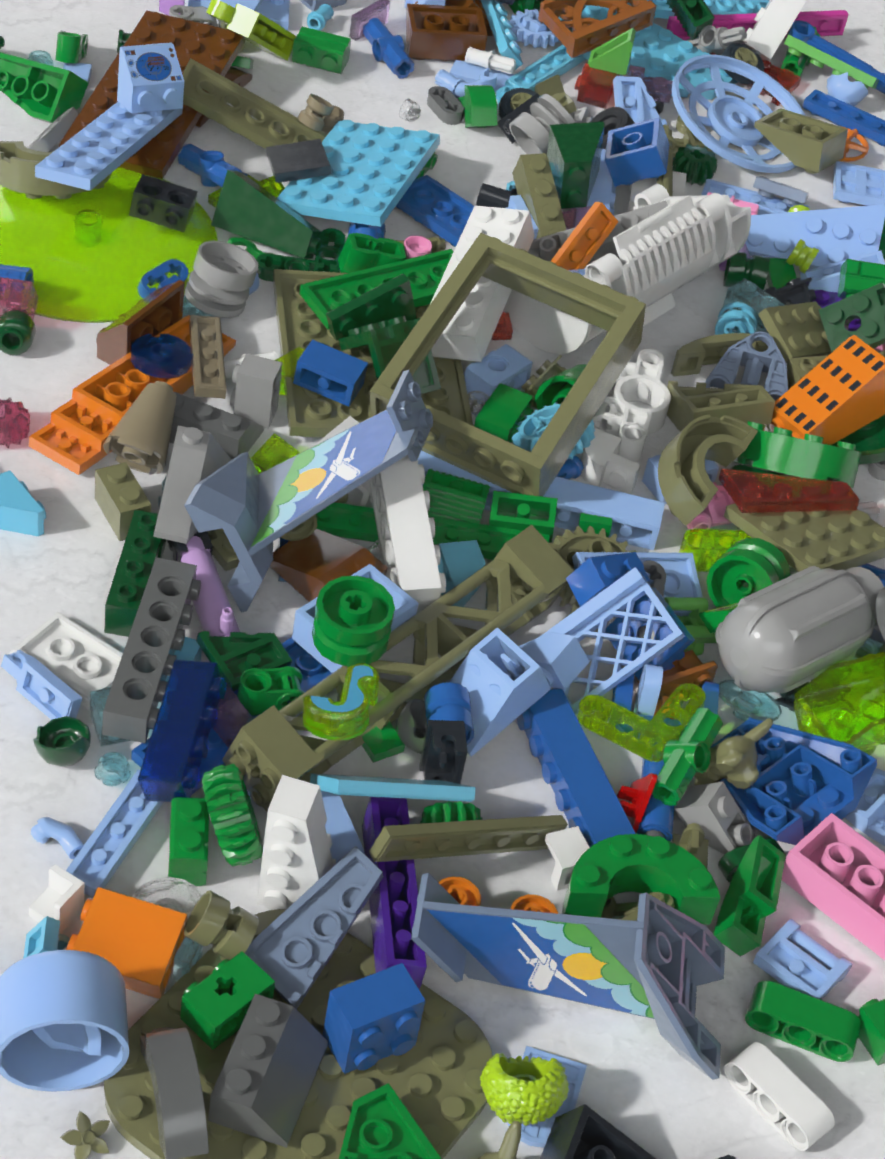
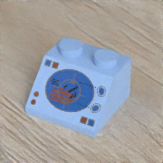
[117,43,184,113]

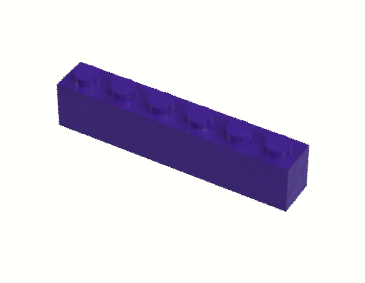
[362,797,427,990]

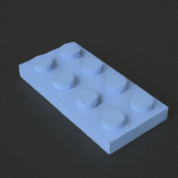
[833,161,885,206]

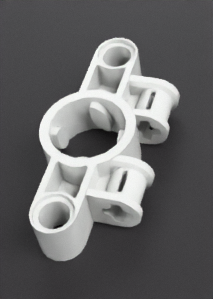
[593,348,671,462]

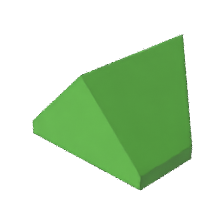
[588,28,636,76]

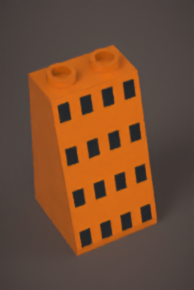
[771,335,885,445]

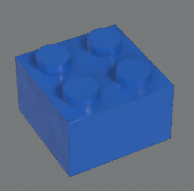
[605,117,670,187]
[322,963,425,1074]

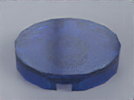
[131,334,193,379]

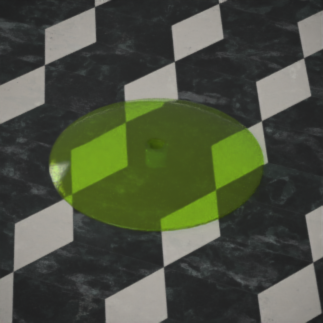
[0,167,218,323]

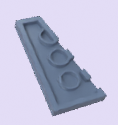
[245,846,383,1009]

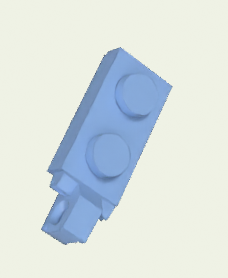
[1,650,82,720]

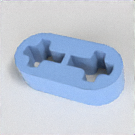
[633,664,663,716]

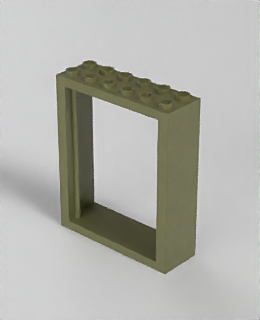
[370,233,646,497]

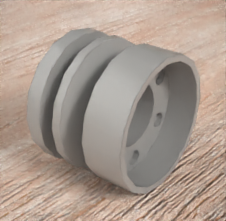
[509,94,575,154]
[185,241,258,318]

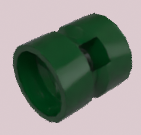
[723,252,770,293]

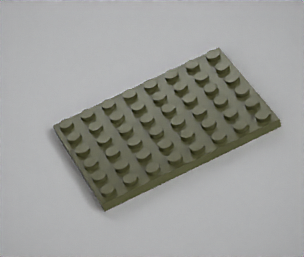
[273,269,474,437]

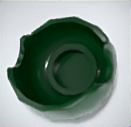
[33,716,91,767]

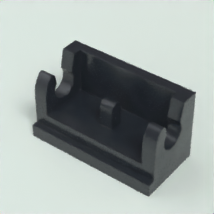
[419,720,468,784]

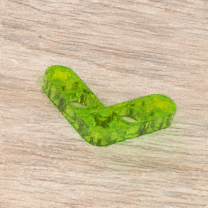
[578,683,706,762]

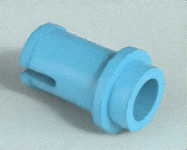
[307,4,334,31]

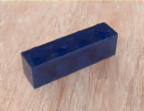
[138,660,226,802]

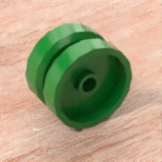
[706,538,790,608]
[312,576,395,667]

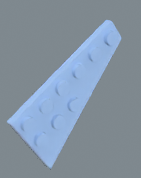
[745,204,885,269]

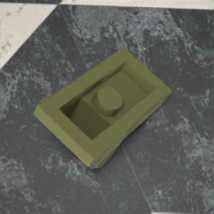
[534,75,576,114]

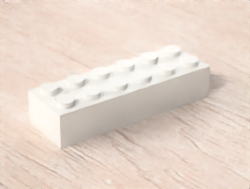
[430,206,535,362]
[369,454,446,614]

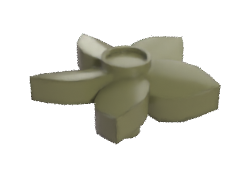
[60,1111,110,1159]

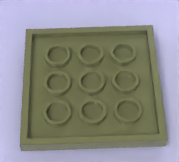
[724,480,885,572]

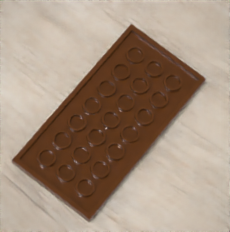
[59,10,245,179]

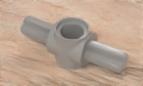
[687,25,747,55]

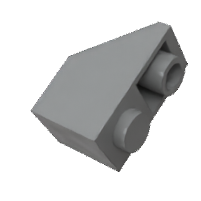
[674,782,757,855]

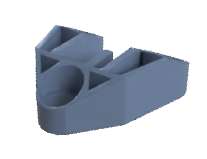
[705,331,788,401]

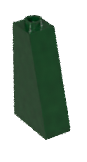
[211,170,322,259]

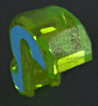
[303,663,379,740]

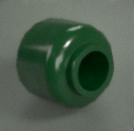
[0,310,36,355]

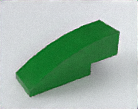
[714,835,786,957]

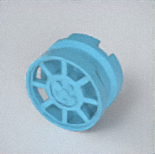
[715,302,758,335]

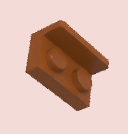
[634,650,718,702]

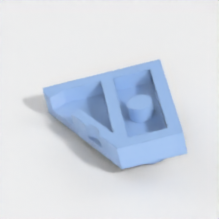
[613,76,667,125]

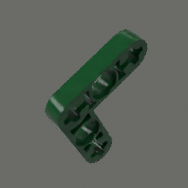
[256,228,345,282]

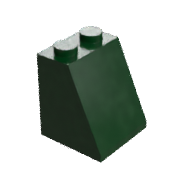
[547,122,605,209]

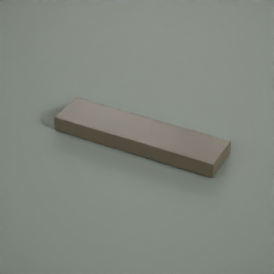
[189,315,227,399]

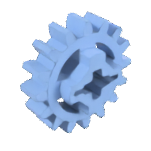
[510,9,560,48]

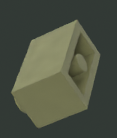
[95,462,151,541]

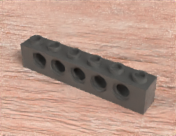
[102,557,201,743]

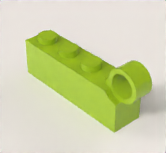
[206,0,296,61]

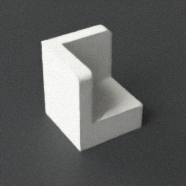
[545,826,590,891]
[29,864,85,934]

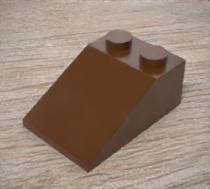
[270,529,388,602]

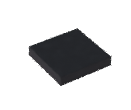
[266,139,331,183]

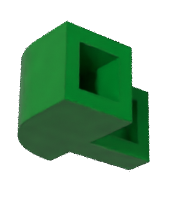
[458,85,497,128]

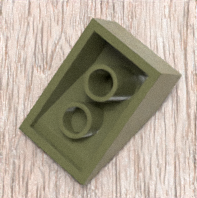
[754,108,848,174]

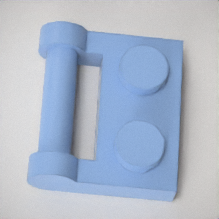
[753,919,853,1000]

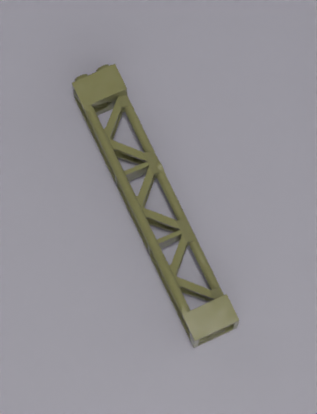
[222,525,574,812]

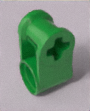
[55,30,88,63]
[236,666,305,716]

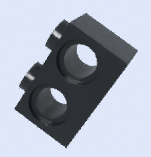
[129,174,198,233]

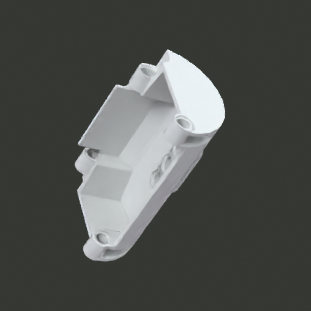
[503,184,751,355]

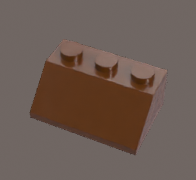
[406,4,488,61]
[96,280,185,365]

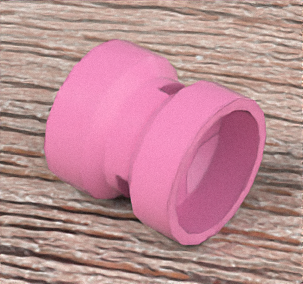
[404,235,432,260]

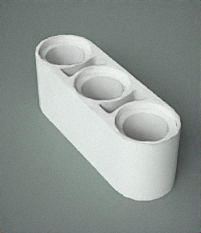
[724,1042,835,1151]

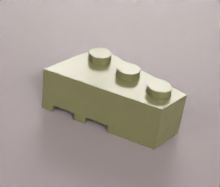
[667,381,775,431]

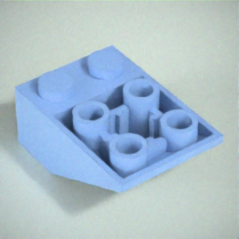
[450,627,551,757]

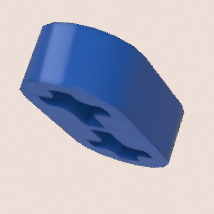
[137,259,189,299]

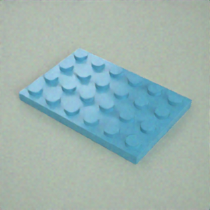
[277,120,440,227]

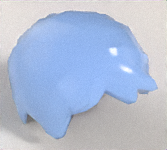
[826,72,868,106]

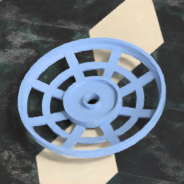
[672,55,806,173]

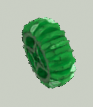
[202,764,263,867]

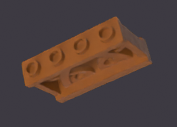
[538,0,656,58]

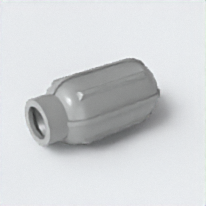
[715,566,884,694]

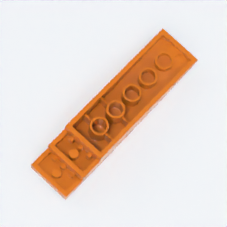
[29,315,236,475]

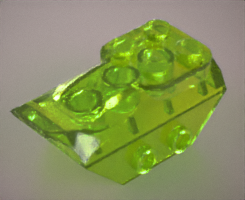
[794,652,885,755]

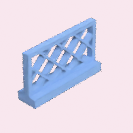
[540,567,685,715]

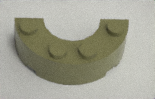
[0,141,112,199]
[658,414,758,526]

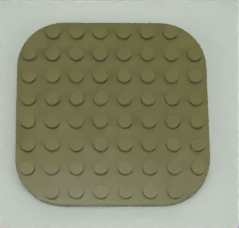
[104,909,493,1159]

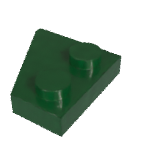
[196,631,292,693]

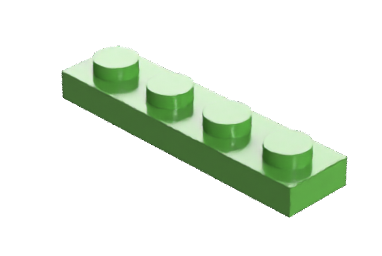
[784,34,880,89]

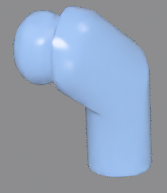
[31,817,84,859]

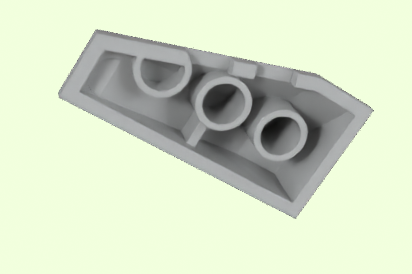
[153,425,232,544]

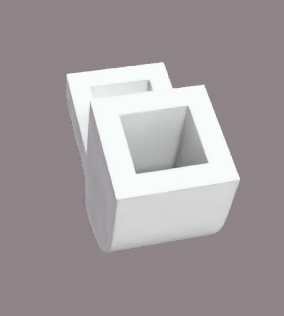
[581,427,641,494]

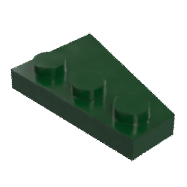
[326,273,417,341]

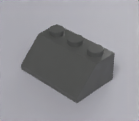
[170,392,264,459]
[208,994,328,1148]

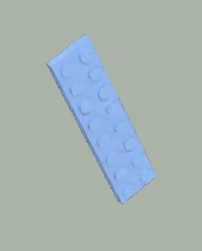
[35,102,183,191]

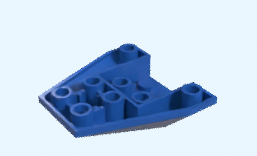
[710,718,877,845]

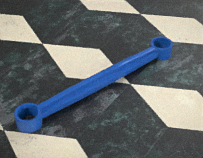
[787,20,885,94]

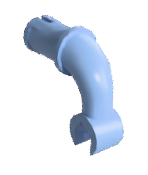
[435,68,497,98]

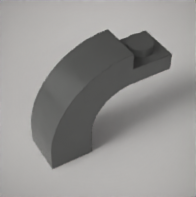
[140,1027,209,1159]

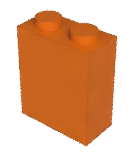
[66,887,188,999]

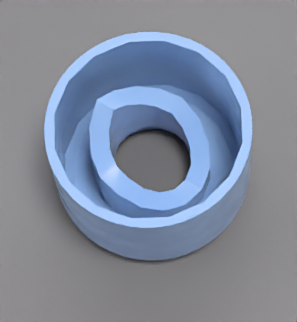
[0,950,129,1092]

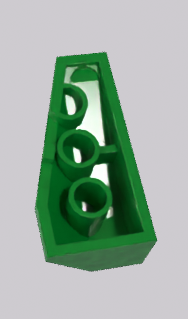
[0,52,89,123]

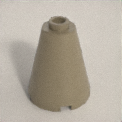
[103,381,177,474]

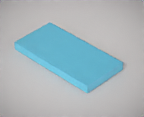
[310,773,476,802]

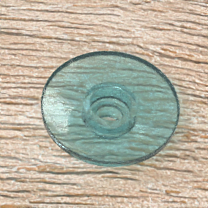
[719,680,782,721]

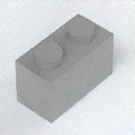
[230,353,282,429]

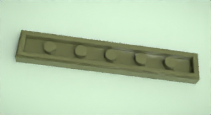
[369,815,568,862]

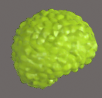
[480,1053,569,1126]

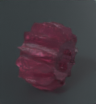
[0,397,30,449]

